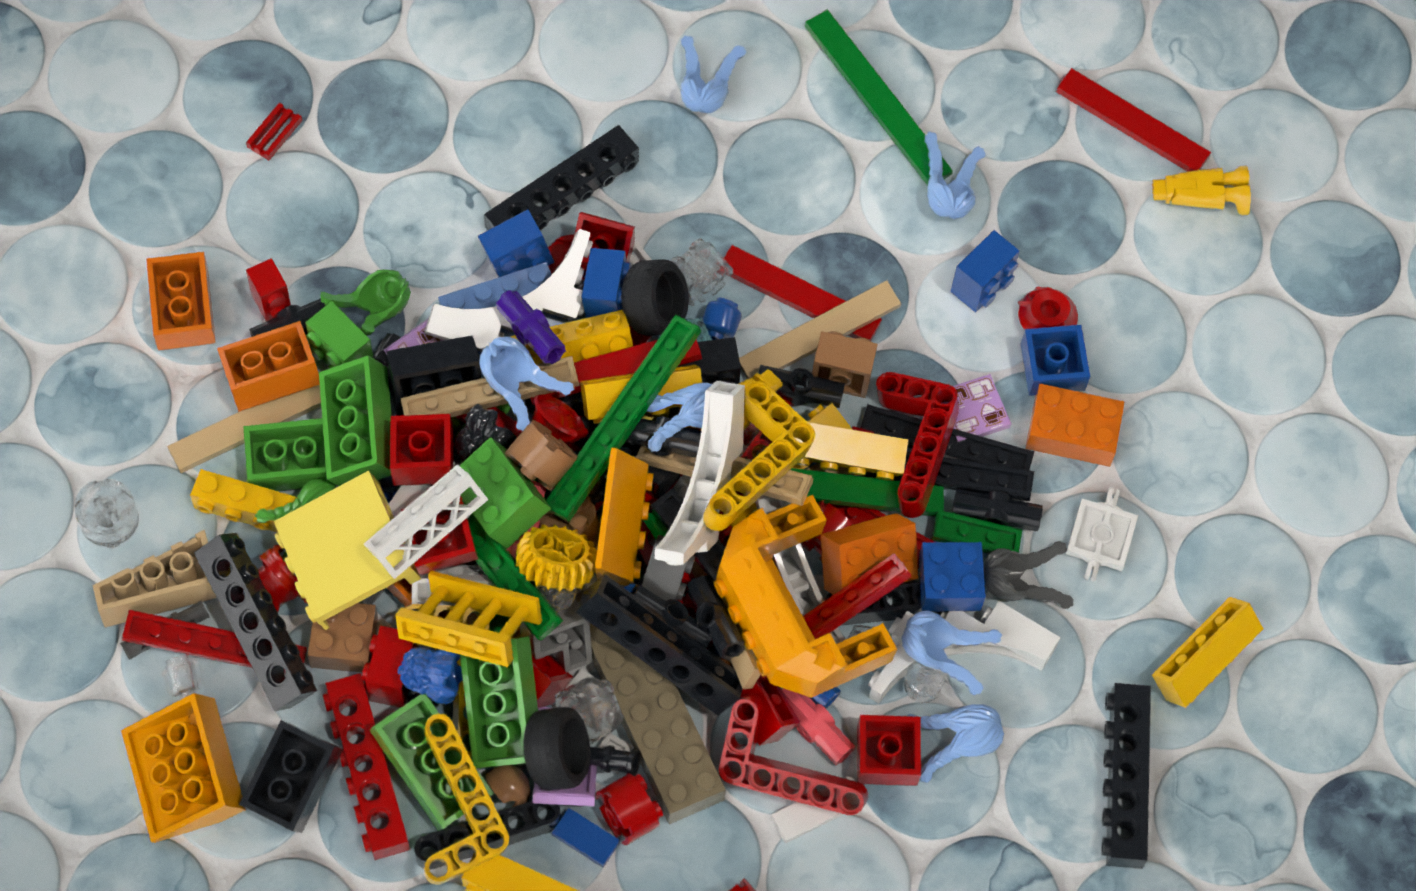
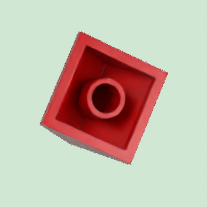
[574,212,635,271]

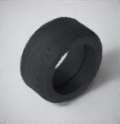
[621,259,689,336]
[523,707,591,790]

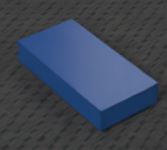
[552,808,620,868]

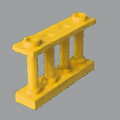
[395,571,542,667]

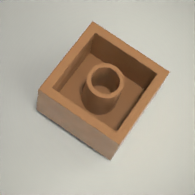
[812,331,878,398]
[307,603,378,673]

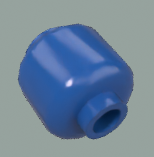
[701,297,742,340]

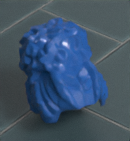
[398,646,463,704]

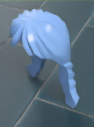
[680,35,746,113]
[924,131,986,219]
[479,337,574,431]
[646,382,712,452]
[902,610,1002,695]
[908,704,1004,783]

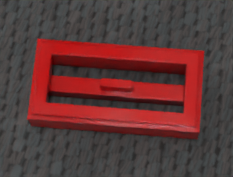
[246,102,302,161]

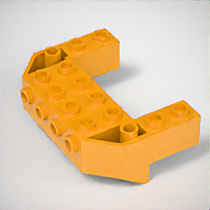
[714,495,897,698]

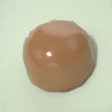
[485,765,531,807]

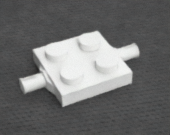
[1066,488,1138,581]

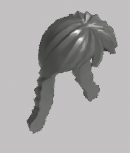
[983,541,1074,609]

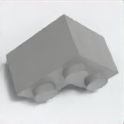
[519,597,593,672]

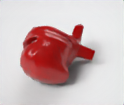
[258,544,308,612]

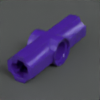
[496,290,566,364]

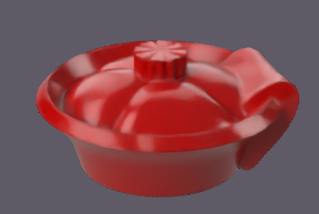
[1017,286,1078,330]
[532,394,588,444]

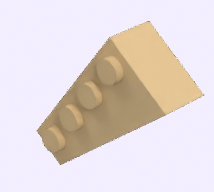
[93,529,217,628]

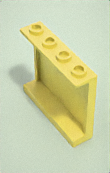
[274,471,421,630]

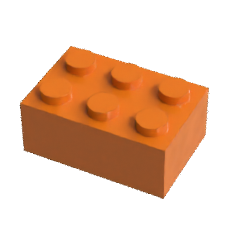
[146,252,216,351]
[217,321,320,412]
[1025,384,1125,467]
[821,513,918,595]

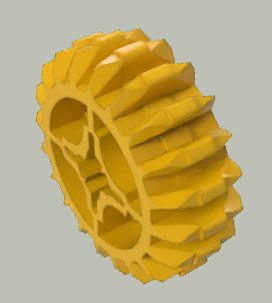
[516,524,597,592]

